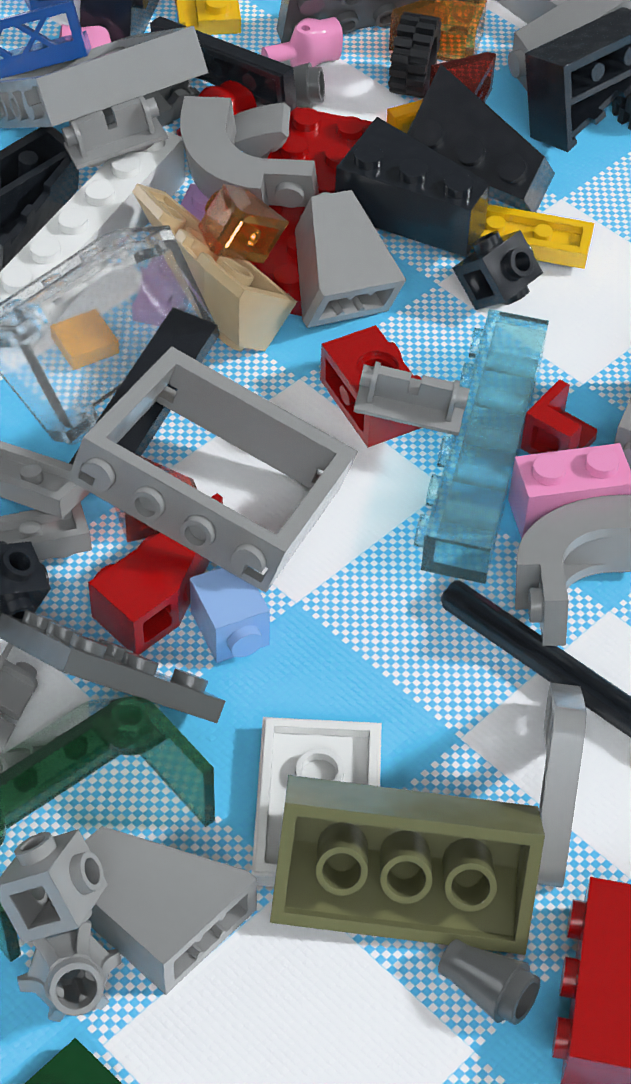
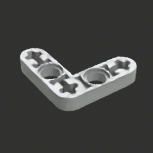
[537,683,587,888]

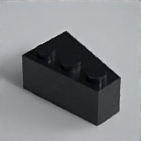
[525,7,631,152]
[407,64,555,212]
[335,117,490,257]
[0,127,79,271]

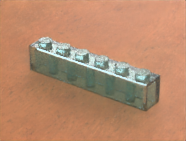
[414,309,549,584]

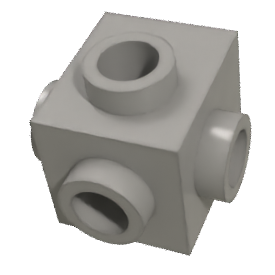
[0,829,108,944]

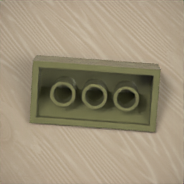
[270,775,545,955]

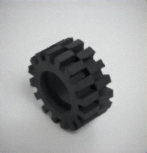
[388,12,441,99]

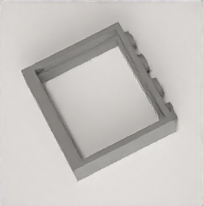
[0,26,208,128]
[68,346,358,593]

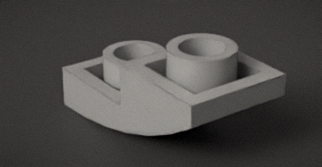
[234,103,291,158]

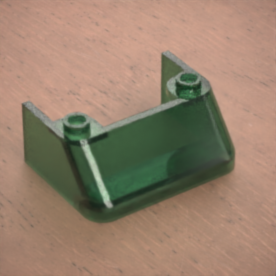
[0,696,215,962]

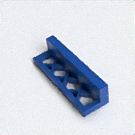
[0,0,91,79]

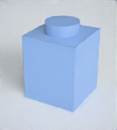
[190,567,270,663]

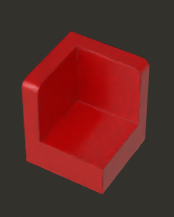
[520,379,598,454]

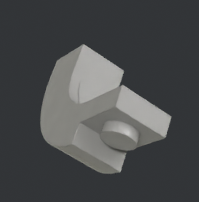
[180,96,319,220]
[515,495,631,646]

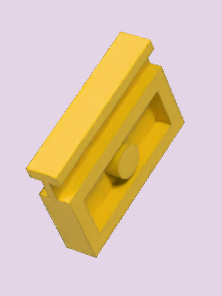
[175,0,241,35]

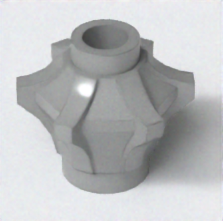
[17,920,122,1022]

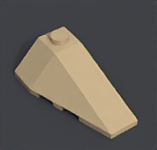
[132,183,297,352]

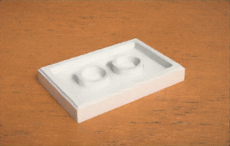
[251,717,382,886]

